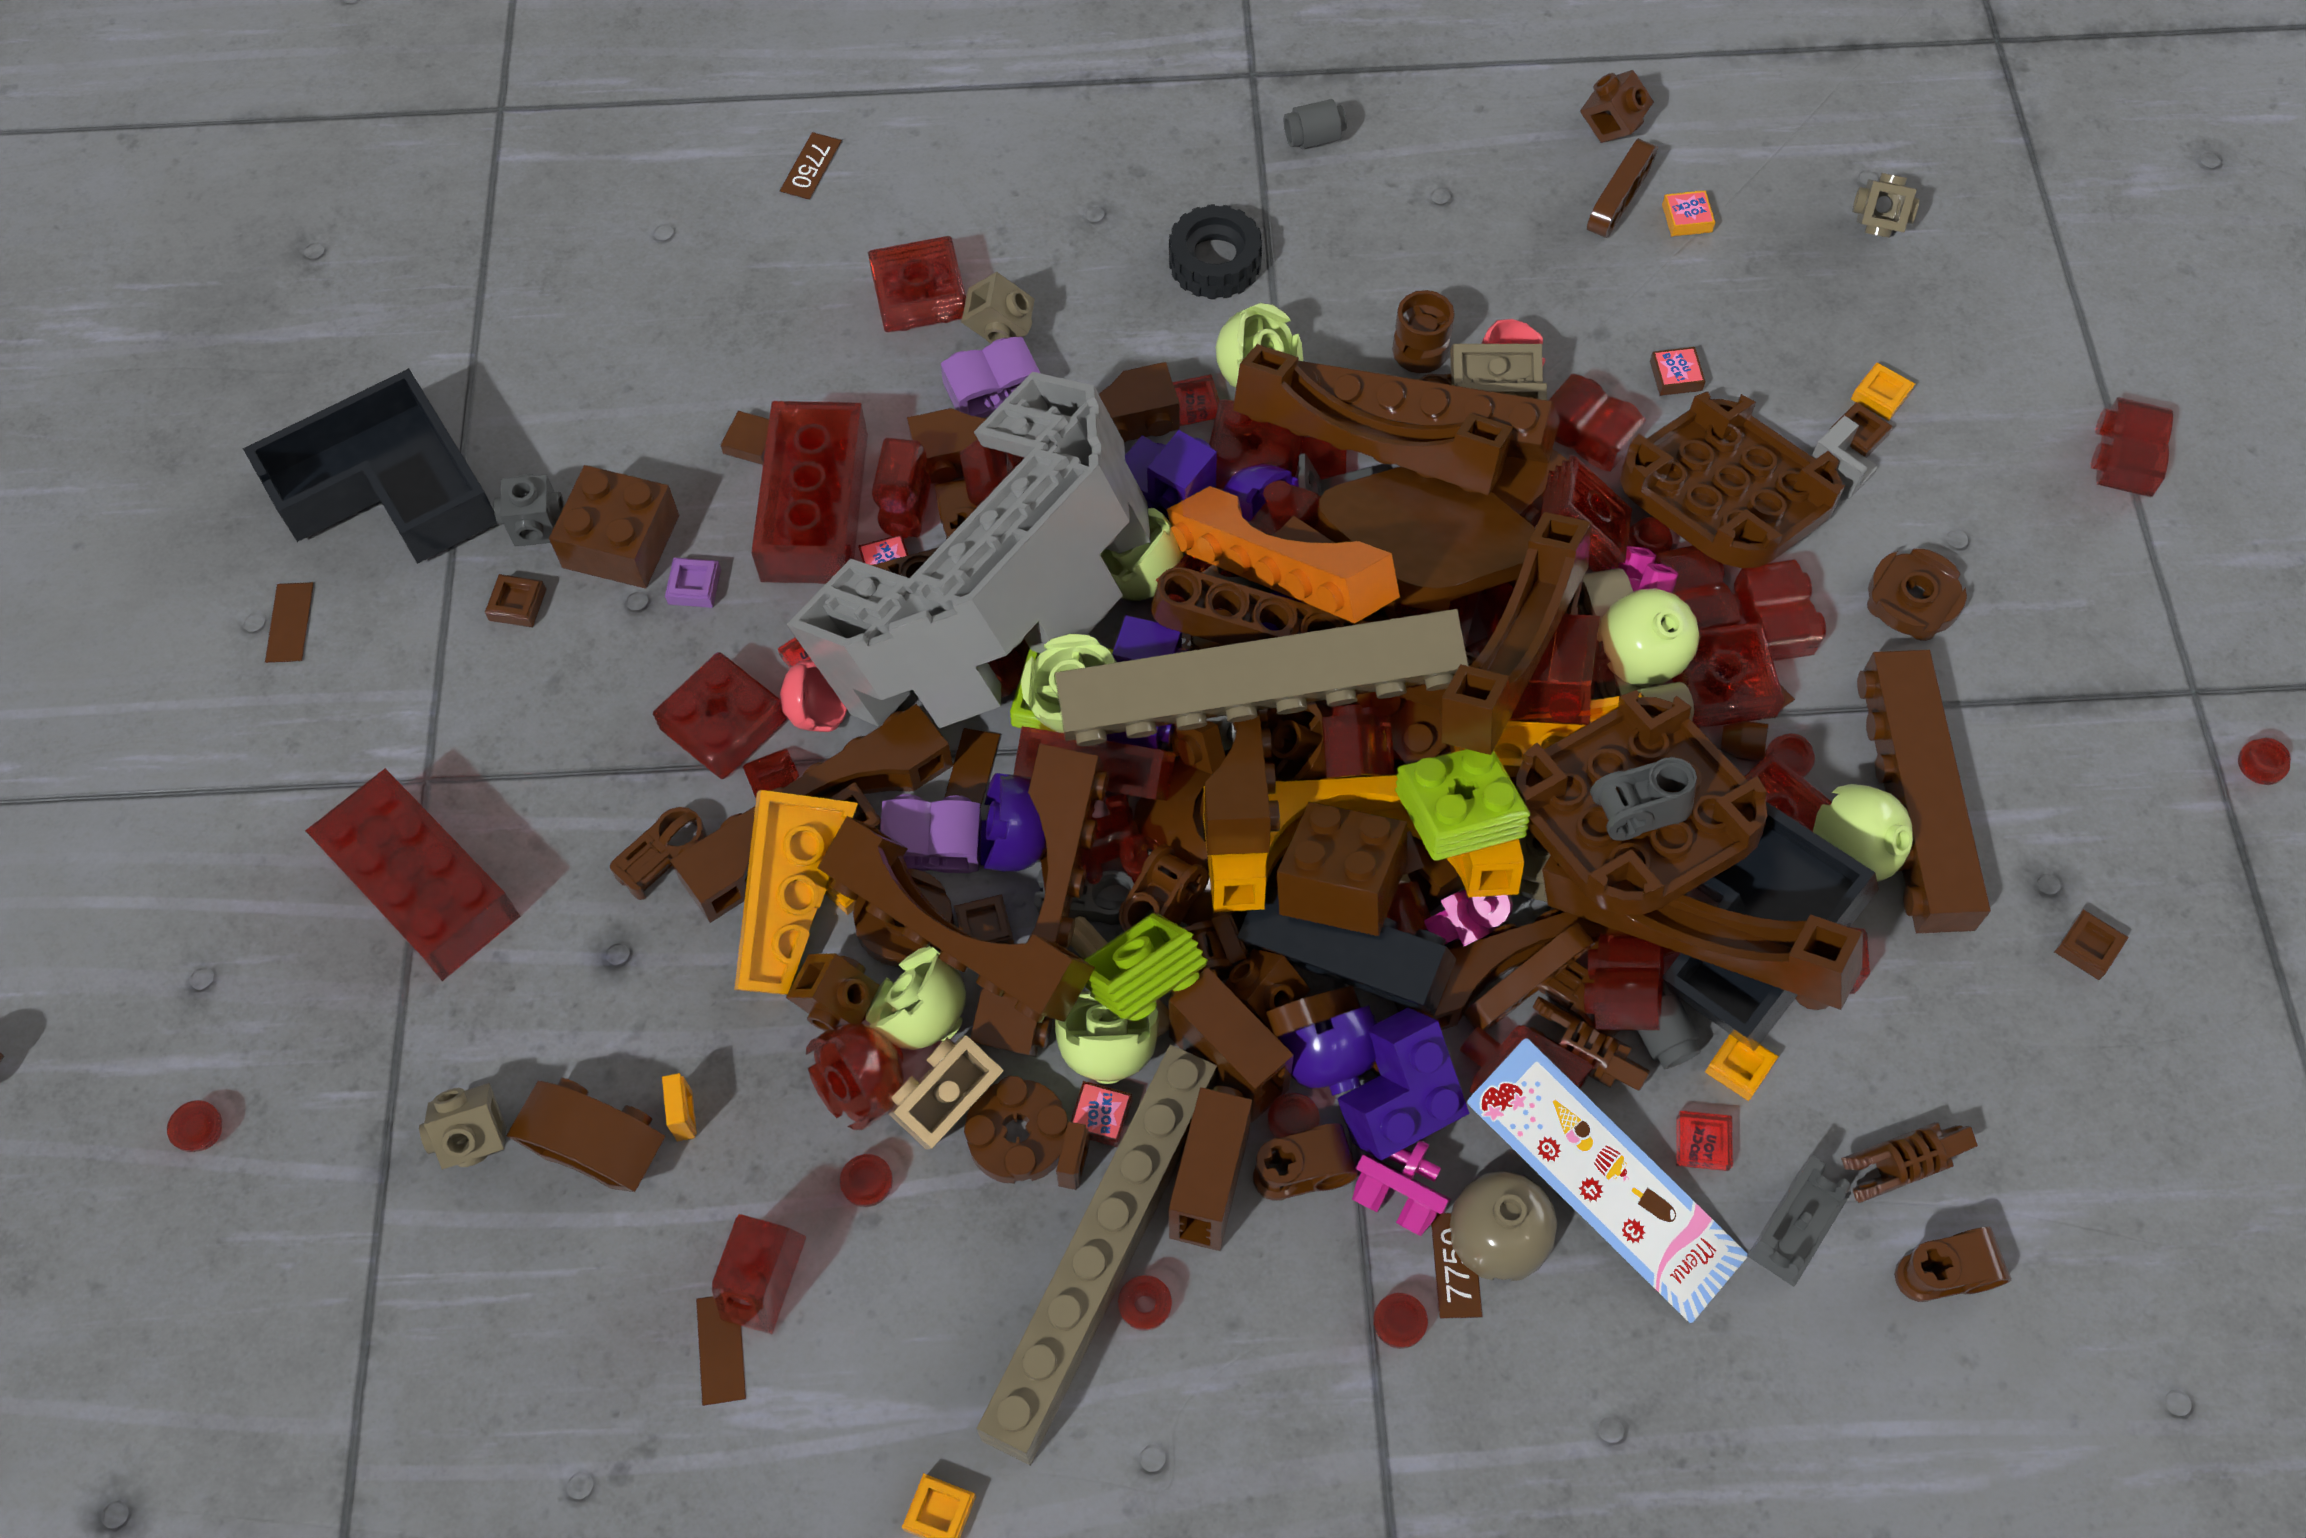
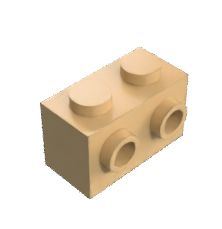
[889,1035,1004,1149]

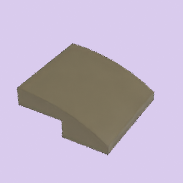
[1450,344,1547,400]

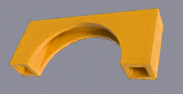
[1203,775,1524,912]

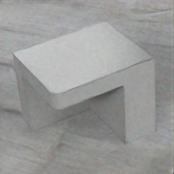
[1812,415,1877,498]

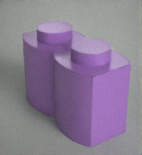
[941,337,1040,418]
[880,794,982,873]

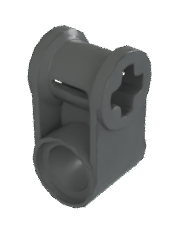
[1590,757,1697,841]

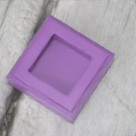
[665,557,721,608]

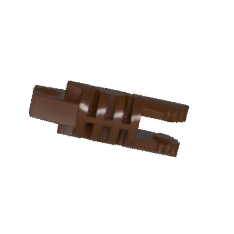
[1517,996,1650,1091]
[1841,1122,1978,1203]

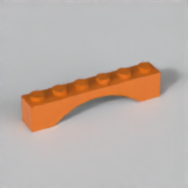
[1167,486,1400,623]

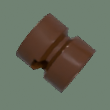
[1392,290,1455,374]

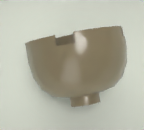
[1450,1171,1557,1281]

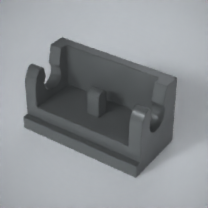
[1748,1155,1851,1287]

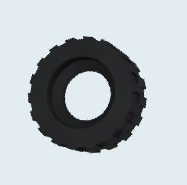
[1169,204,1262,299]

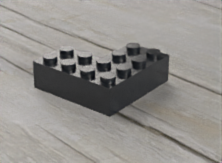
[243,368,497,564]
[1662,802,1879,1051]

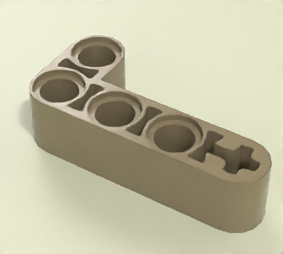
[1576,568,1694,721]

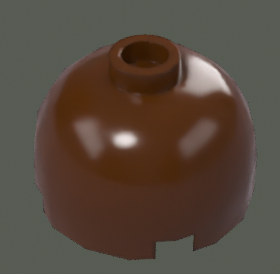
[1261,701,1347,782]

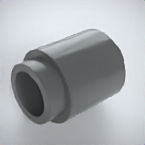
[1283,99,1347,149]
[1631,989,1701,1069]

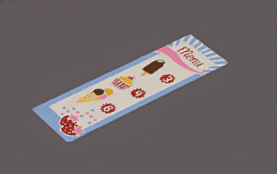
[1467,1038,1748,1323]

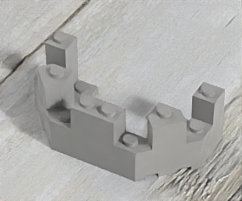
[786,372,1151,728]

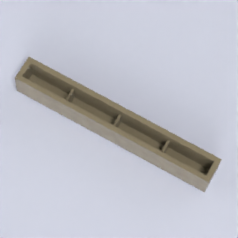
[1055,609,1468,746]
[976,1044,1217,1466]

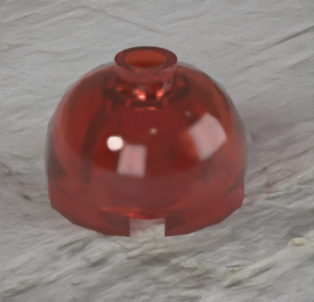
[806,1024,904,1130]

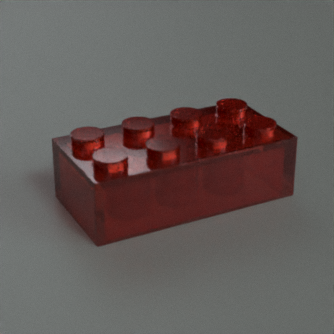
[751,401,868,584]
[305,768,521,981]

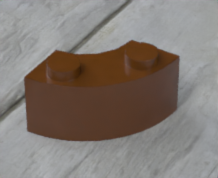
[506,1078,666,1192]

